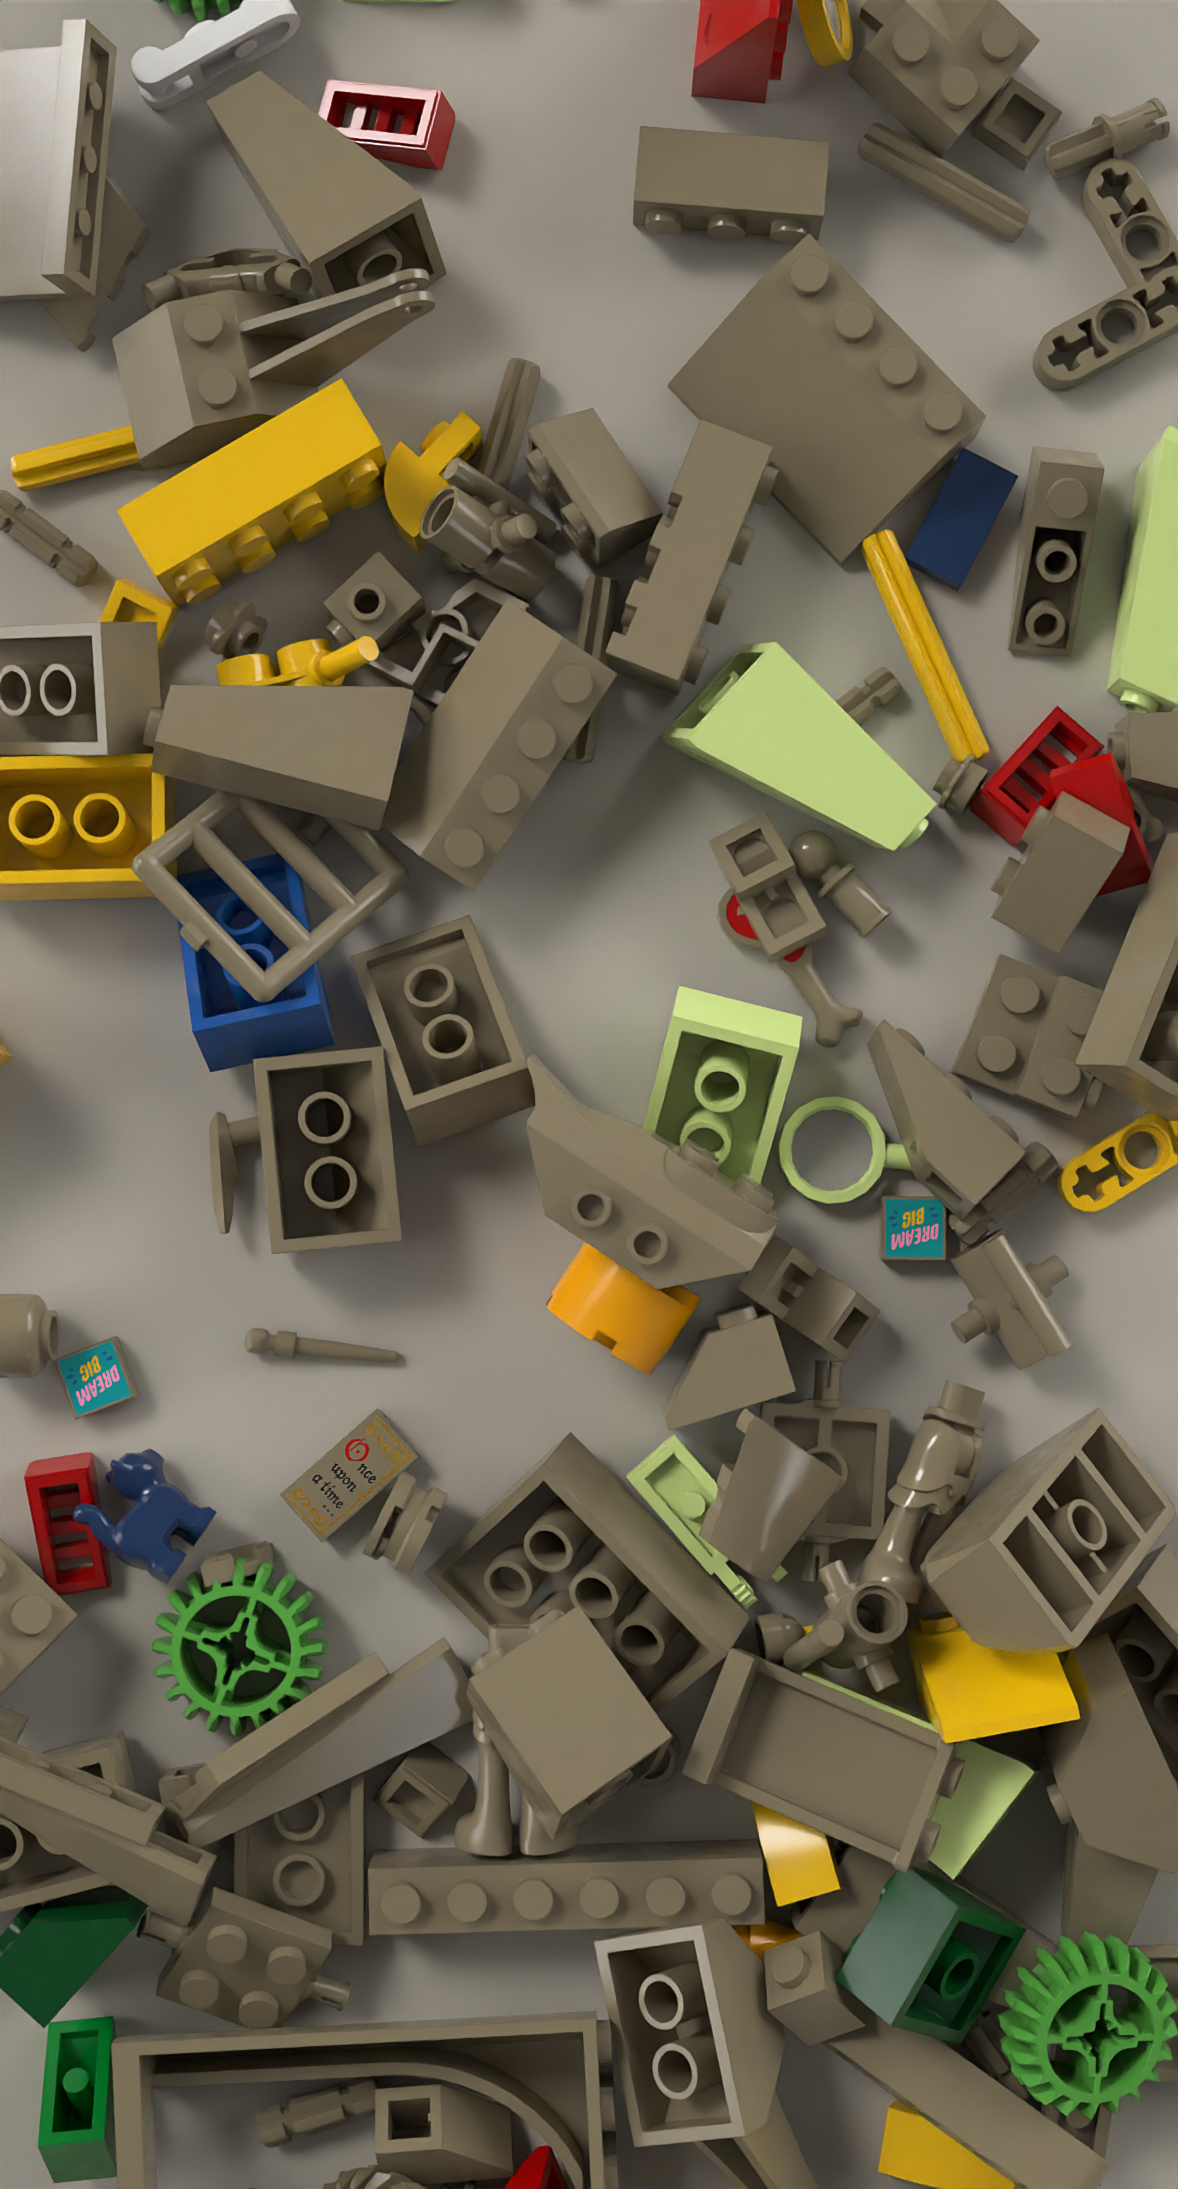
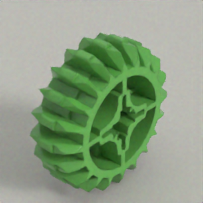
[151,1557,328,1736]
[997,1930,1178,2120]

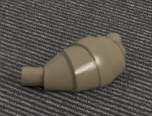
[141,248,312,310]

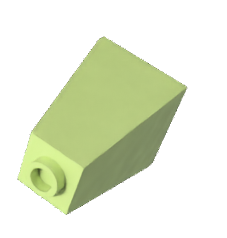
[1107,425,1178,713]
[659,642,937,851]
[802,1671,1040,1879]

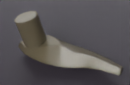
[209,1111,261,1234]

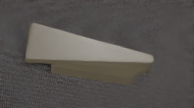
[165,1637,474,1848]
[0,1736,217,1925]

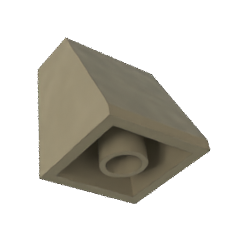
[466,1605,672,1842]

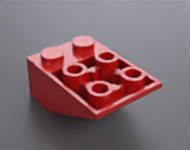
[691,0,793,104]

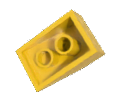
[905,1612,1080,1744]

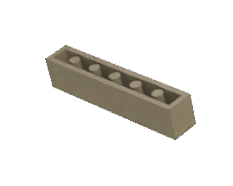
[368,1839,765,1935]

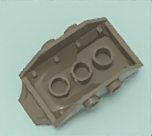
[525,1053,779,1289]

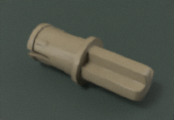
[1044,98,1170,180]

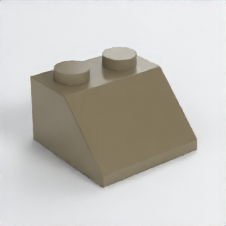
[661,1303,796,1431]

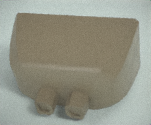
[920,1408,1176,1655]

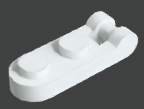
[131,0,301,110]

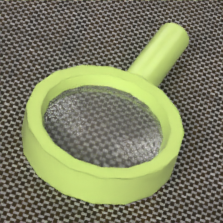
[777,1096,912,1204]

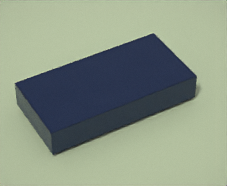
[905,447,1018,591]

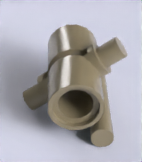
[419,457,557,602]
[950,1229,1073,1370]
[784,1560,908,1693]

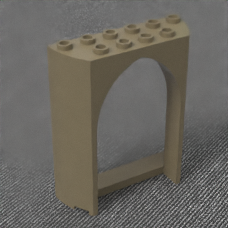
[111,2011,619,2189]

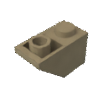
[375,2084,514,2185]

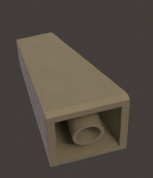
[206,70,447,299]

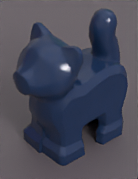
[73,1448,217,1585]

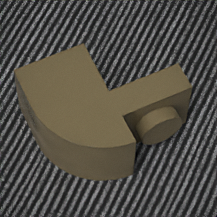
[737,1234,881,1363]

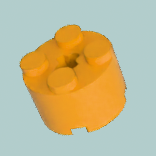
[545,1242,701,1375]

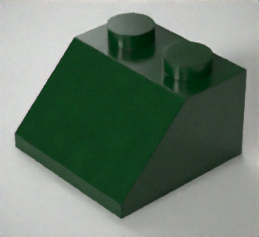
[835,1867,1026,2045]
[0,1885,149,2028]

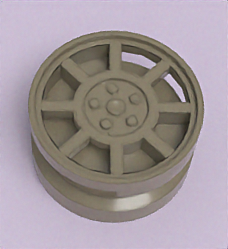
[362,1471,448,1576]

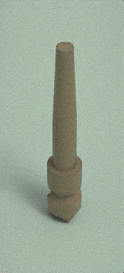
[244,1328,397,1363]

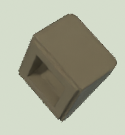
[372,1742,468,1839]

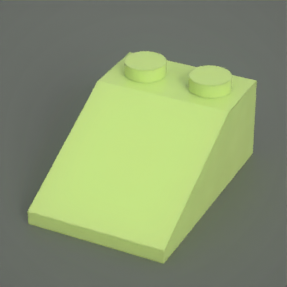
[643,986,803,1184]

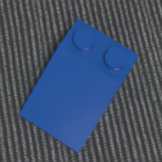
[177,853,335,1072]

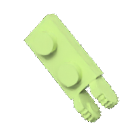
[626,1433,788,1609]

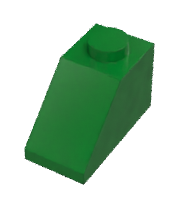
[37,2016,117,2183]

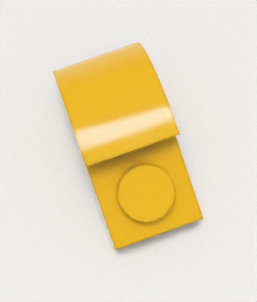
[384,411,484,554]

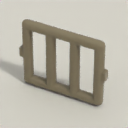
[132,790,409,1003]

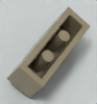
[633,126,830,245]

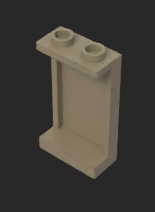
[681,1648,966,1873]

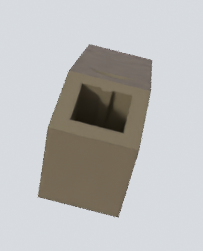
[1007,446,1105,657]
[867,1019,1027,1221]

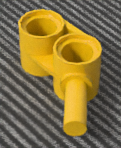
[215,636,379,686]

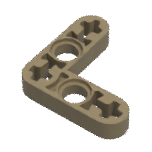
[1032,158,1178,391]

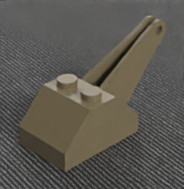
[112,268,435,471]
[1035,1633,1178,1989]
[594,1917,818,2189]

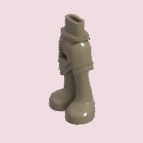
[857,1380,986,1613]
[455,1623,577,1856]

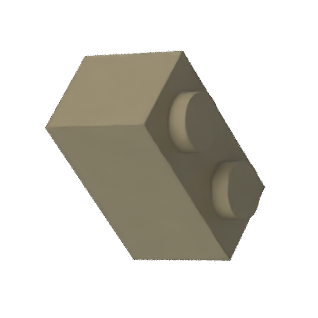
[990,791,1130,954]

